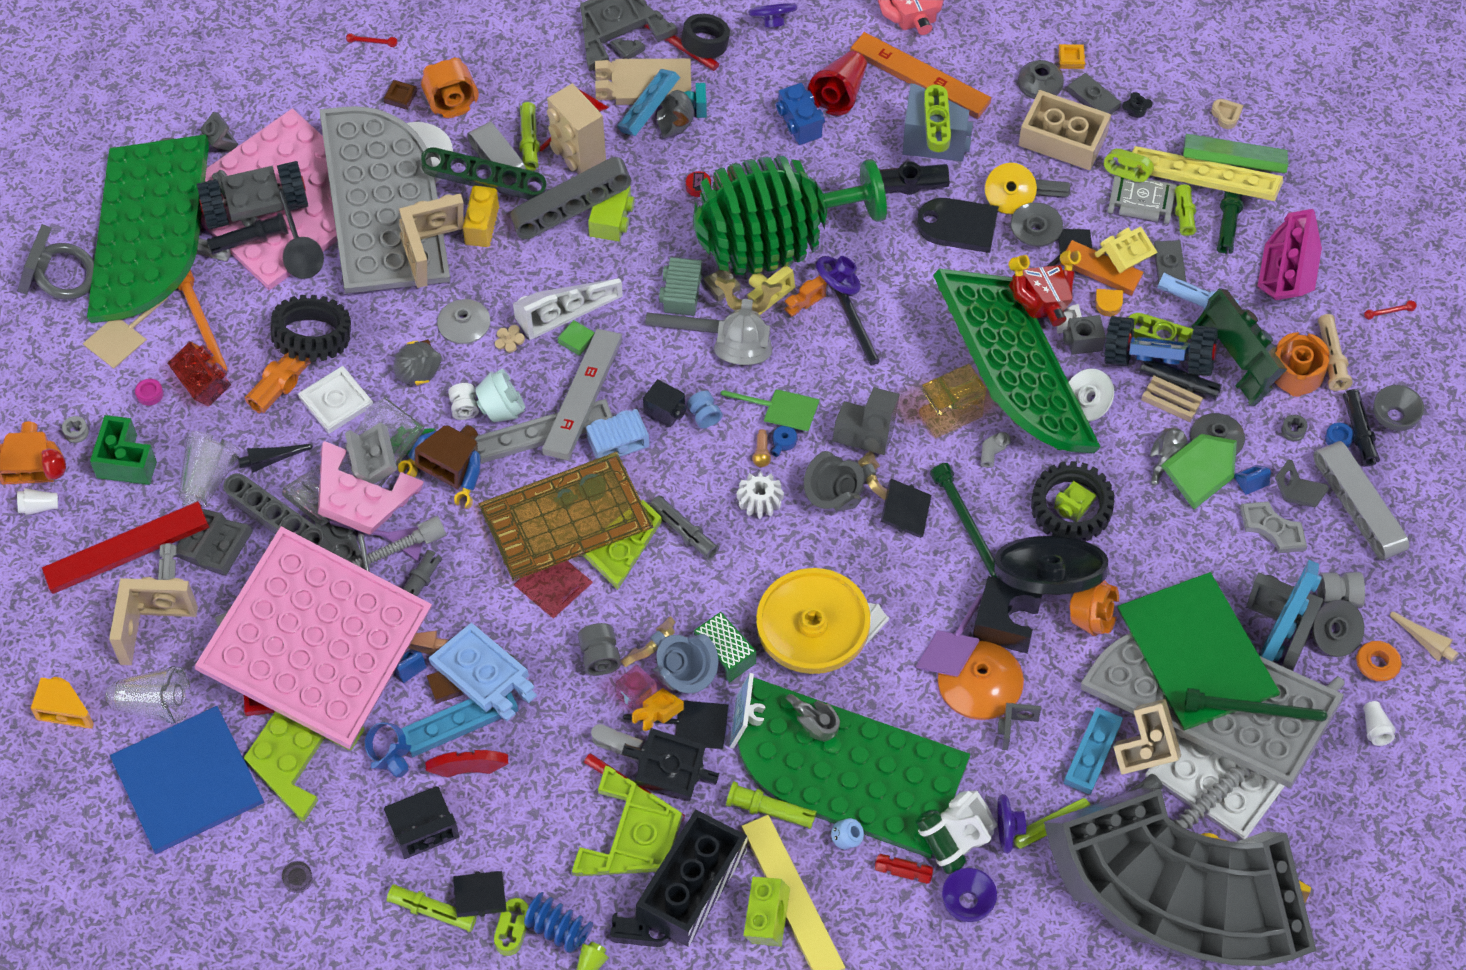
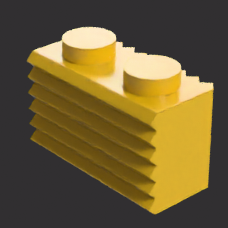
[462,186,499,248]

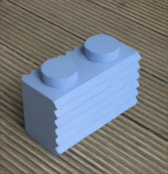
[586,409,650,463]

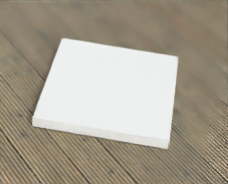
[1145,735,1285,840]

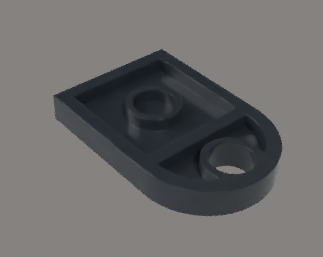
[917,198,999,253]

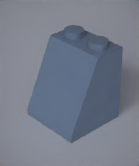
[902,83,973,162]

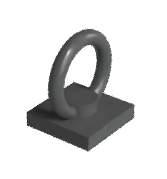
[17,224,94,300]

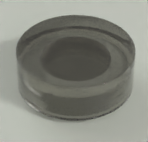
[282,861,313,893]

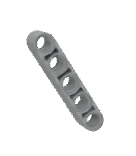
[1313,441,1409,561]

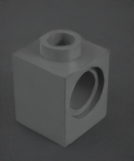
[1063,315,1106,355]

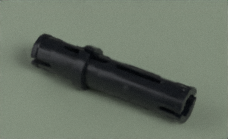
[1139,360,1222,400]
[1343,389,1380,466]

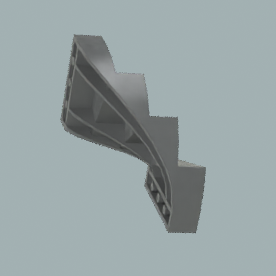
[1044,788,1317,966]

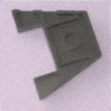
[580,0,678,71]

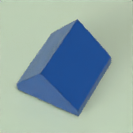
[1234,465,1271,495]
[395,649,427,683]

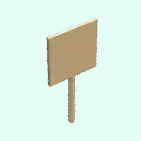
[83,297,168,369]

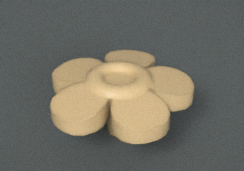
[495,325,525,353]

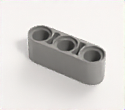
[467,122,526,185]

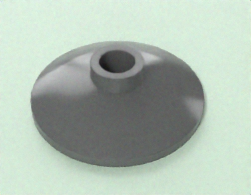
[1011,202,1063,247]
[1190,413,1245,455]
[1312,600,1364,657]

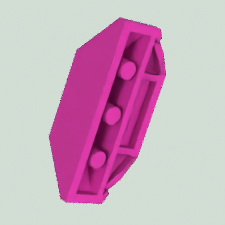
[1258,209,1322,300]

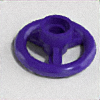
[748,3,798,27]
[816,256,861,295]
[997,794,1026,854]

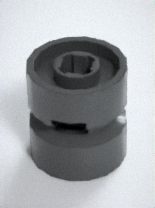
[578,623,621,676]

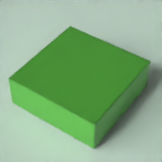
[558,320,595,356]

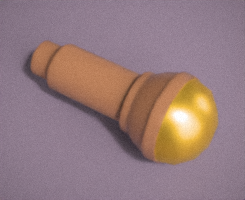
[752,429,771,468]

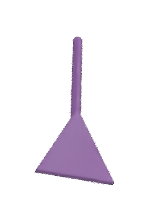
[329,519,422,562]

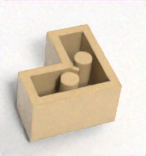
[1113,699,1181,775]

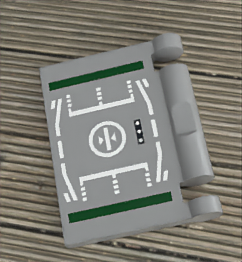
[1108,175,1176,224]

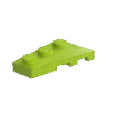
[581,500,662,590]

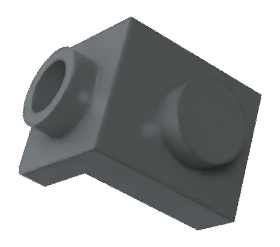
[200,112,239,151]

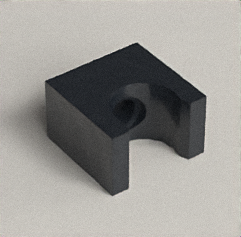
[973,576,1042,654]

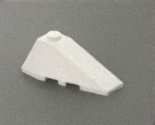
[513,278,623,340]

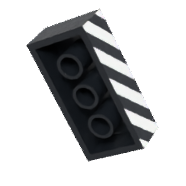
[636,809,748,947]

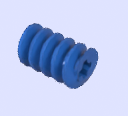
[524,892,593,953]

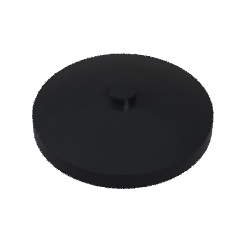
[994,536,1109,595]

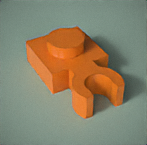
[784,275,827,317]

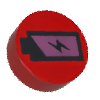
[686,171,711,197]

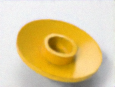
[985,163,1037,214]

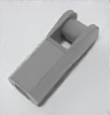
[591,724,644,761]

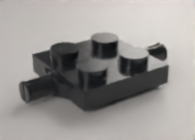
[621,728,720,801]

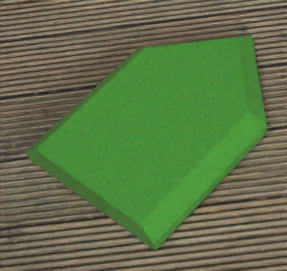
[1161,434,1237,509]

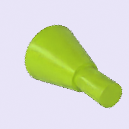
[576,941,609,970]

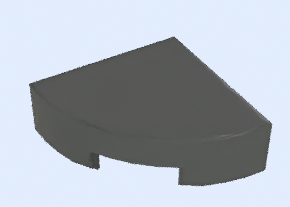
[610,38,645,59]

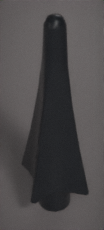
[237,443,313,473]

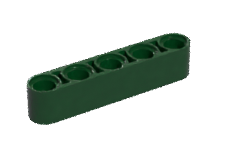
[421,147,547,200]

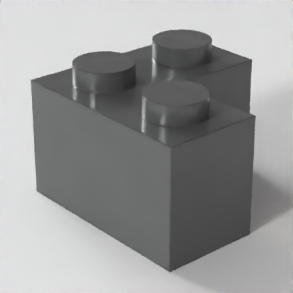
[832,387,900,455]

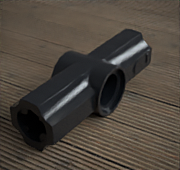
[879,161,950,195]

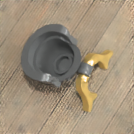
[804,451,887,512]

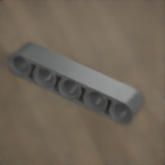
[510,157,632,239]
[223,473,332,552]

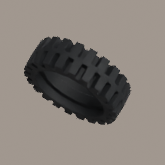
[270,295,351,362]
[1031,461,1115,541]

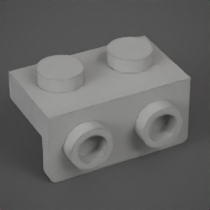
[345,422,397,484]

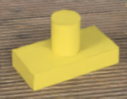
[747,266,796,315]

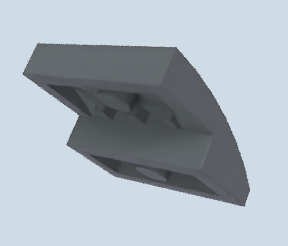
[176,509,253,576]

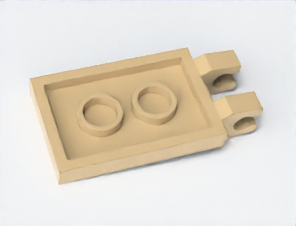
[595,58,691,105]

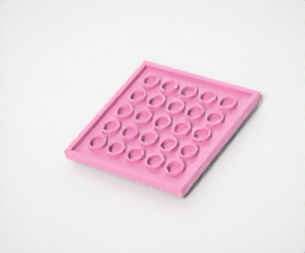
[200,108,337,291]
[195,526,432,749]

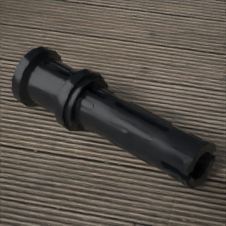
[207,212,289,255]

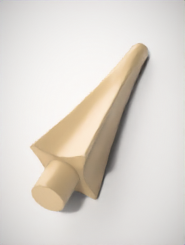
[1390,612,1459,662]

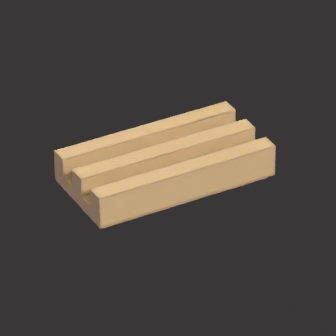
[1141,376,1203,423]

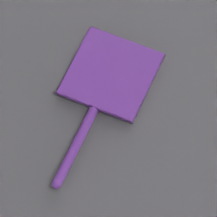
[916,594,983,677]

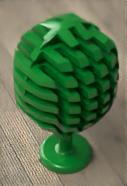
[693,156,887,275]

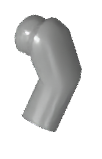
[981,432,1011,468]

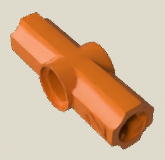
[245,353,311,414]

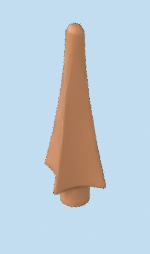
[408,631,449,655]

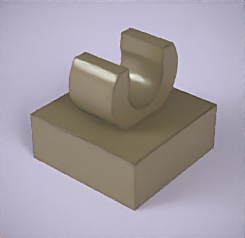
[704,270,740,302]

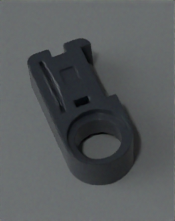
[610,912,671,947]

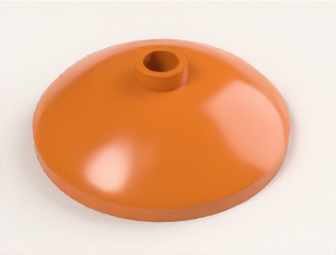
[938,641,1024,720]

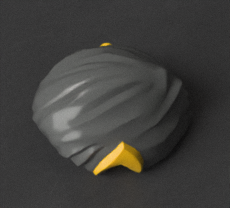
[393,341,442,386]

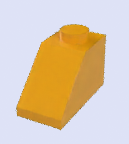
[31,677,94,729]

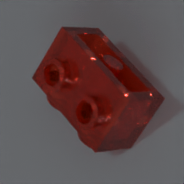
[167,341,231,407]

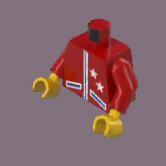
[1008,250,1081,327]

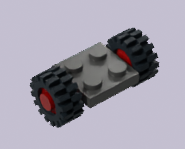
[197,161,309,230]

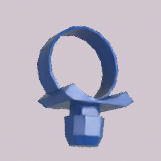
[365,722,412,778]

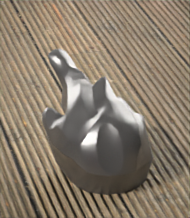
[1150,427,1187,485]
[786,694,840,742]

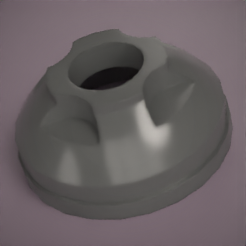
[1018,60,1064,99]
[1373,385,1424,431]

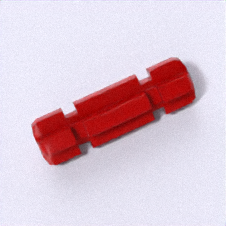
[875,854,933,884]

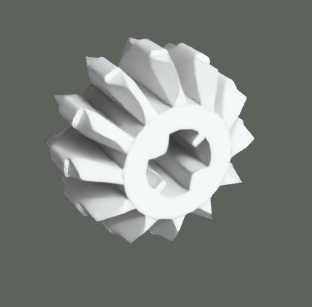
[737,471,784,519]

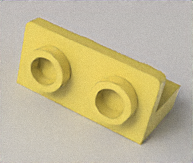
[1094,226,1158,273]

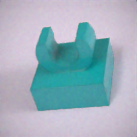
[684,83,707,118]

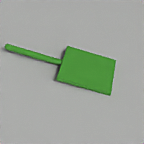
[720,389,820,432]

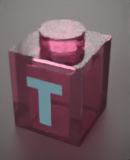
[616,664,657,712]

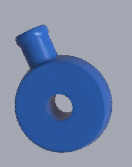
[771,426,798,457]

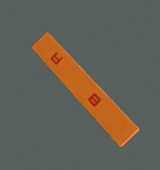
[850,32,992,119]

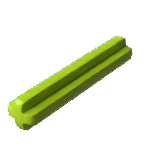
[1013,798,1091,849]

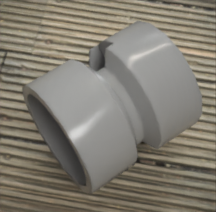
[1317,572,1365,609]

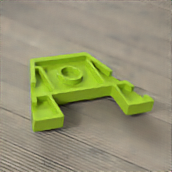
[244,711,365,822]
[572,766,683,877]

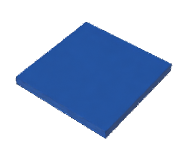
[110,706,264,855]

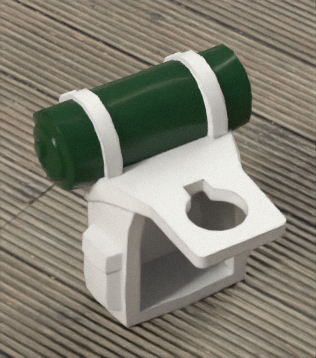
[915,791,997,874]

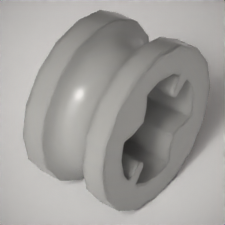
[62,416,89,443]

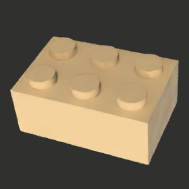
[547,83,606,174]
[1018,90,1111,170]

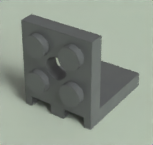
[1246,572,1323,671]

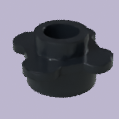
[1122,92,1153,118]

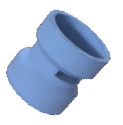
[687,390,723,429]

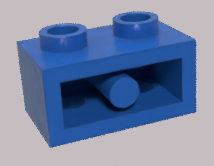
[776,82,825,145]

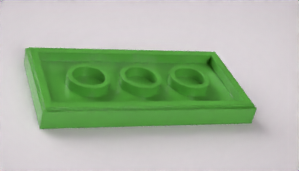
[1183,133,1288,174]

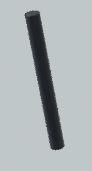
[833,280,880,366]

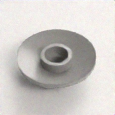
[437,299,490,344]

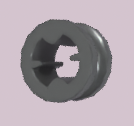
[1281,414,1308,442]

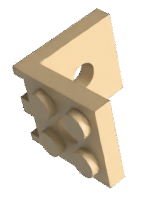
[399,194,464,288]
[109,577,198,665]

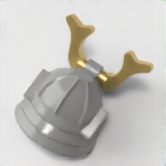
[714,277,782,365]

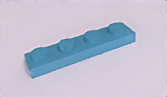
[1259,560,1322,662]
[401,692,519,758]

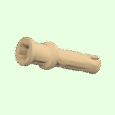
[1317,314,1353,391]

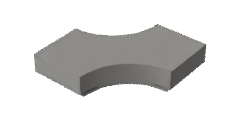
[1240,501,1307,554]

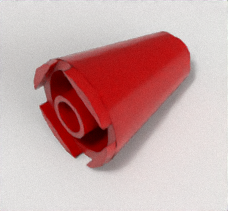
[808,51,867,116]

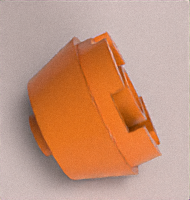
[1070,580,1119,636]

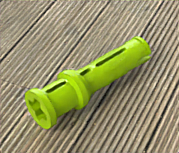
[726,781,817,829]

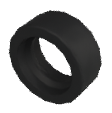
[681,13,730,58]

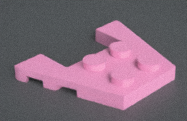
[318,441,424,535]

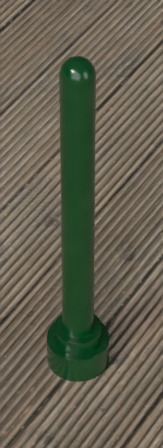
[930,463,998,578]
[1185,688,1328,721]

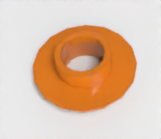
[1356,641,1402,682]

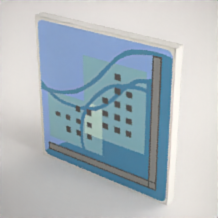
[729,673,765,749]

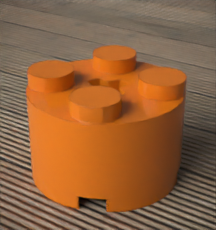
[421,57,479,118]
[1275,332,1329,397]

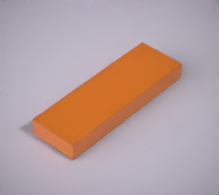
[1060,240,1144,296]

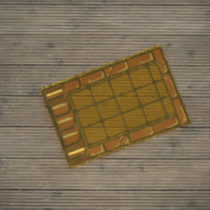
[478,452,653,581]

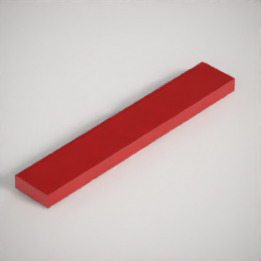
[42,501,210,594]

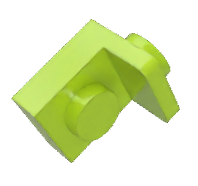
[1054,481,1096,522]

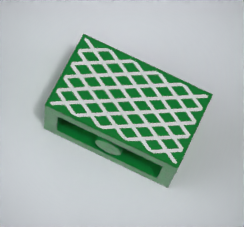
[694,612,756,682]

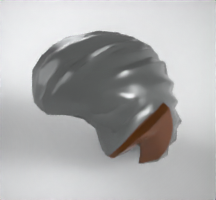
[657,90,694,139]

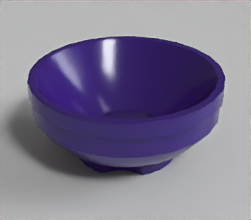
[942,868,997,922]

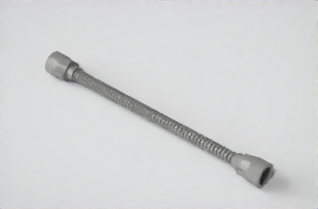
[215,515,447,627]

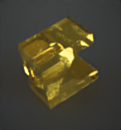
[919,363,986,438]

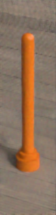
[178,269,228,374]

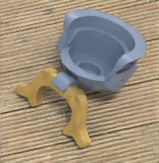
[621,616,719,693]

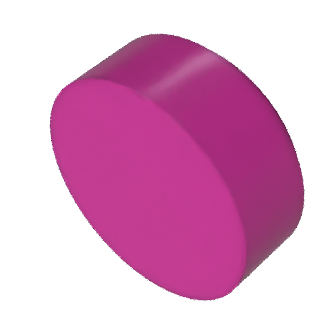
[135,379,164,406]

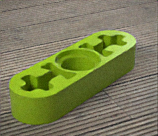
[924,85,951,152]
[1128,313,1193,342]

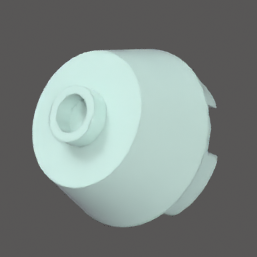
[475,369,525,423]

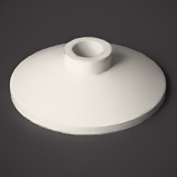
[1069,369,1114,422]

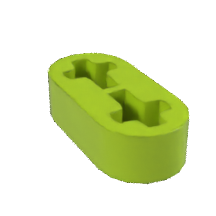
[1104,148,1154,182]
[494,898,529,956]

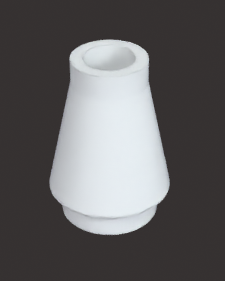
[17,488,58,516]
[1363,701,1396,746]

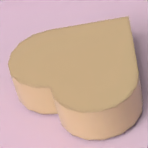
[1211,99,1244,129]

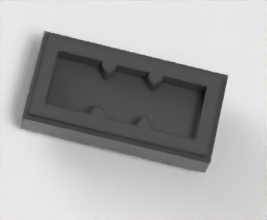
[1067,72,1121,114]
[1154,240,1186,284]

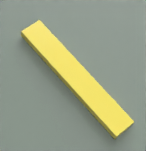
[1132,146,1283,201]
[742,815,845,970]

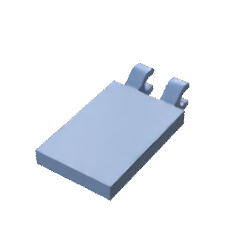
[429,623,537,721]

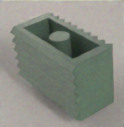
[659,257,702,316]

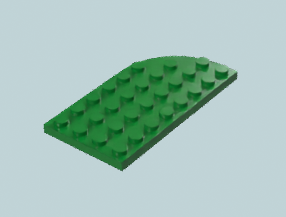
[87,134,209,323]
[933,268,1101,454]
[738,677,971,859]

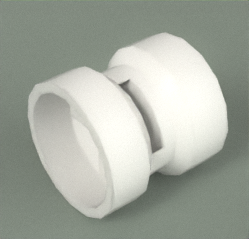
[448,383,479,420]

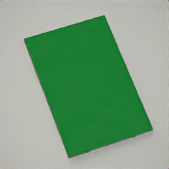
[1117,572,1280,730]

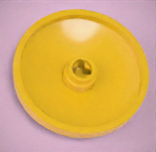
[757,568,871,674]

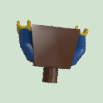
[398,425,481,509]

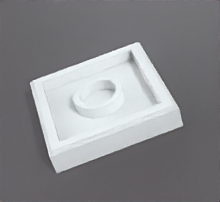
[298,366,374,434]

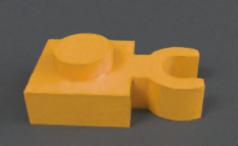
[632,688,684,731]

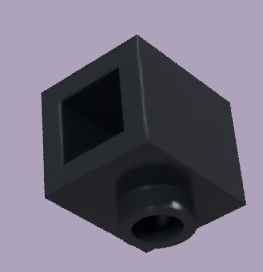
[643,379,687,427]

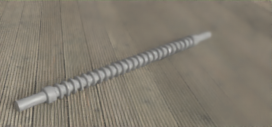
[1173,676,1345,829]

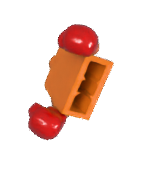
[0,421,66,485]

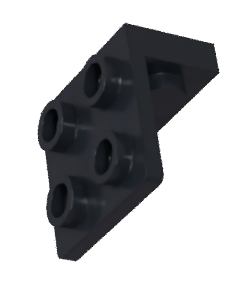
[384,786,460,860]

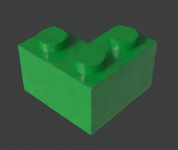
[90,415,157,485]

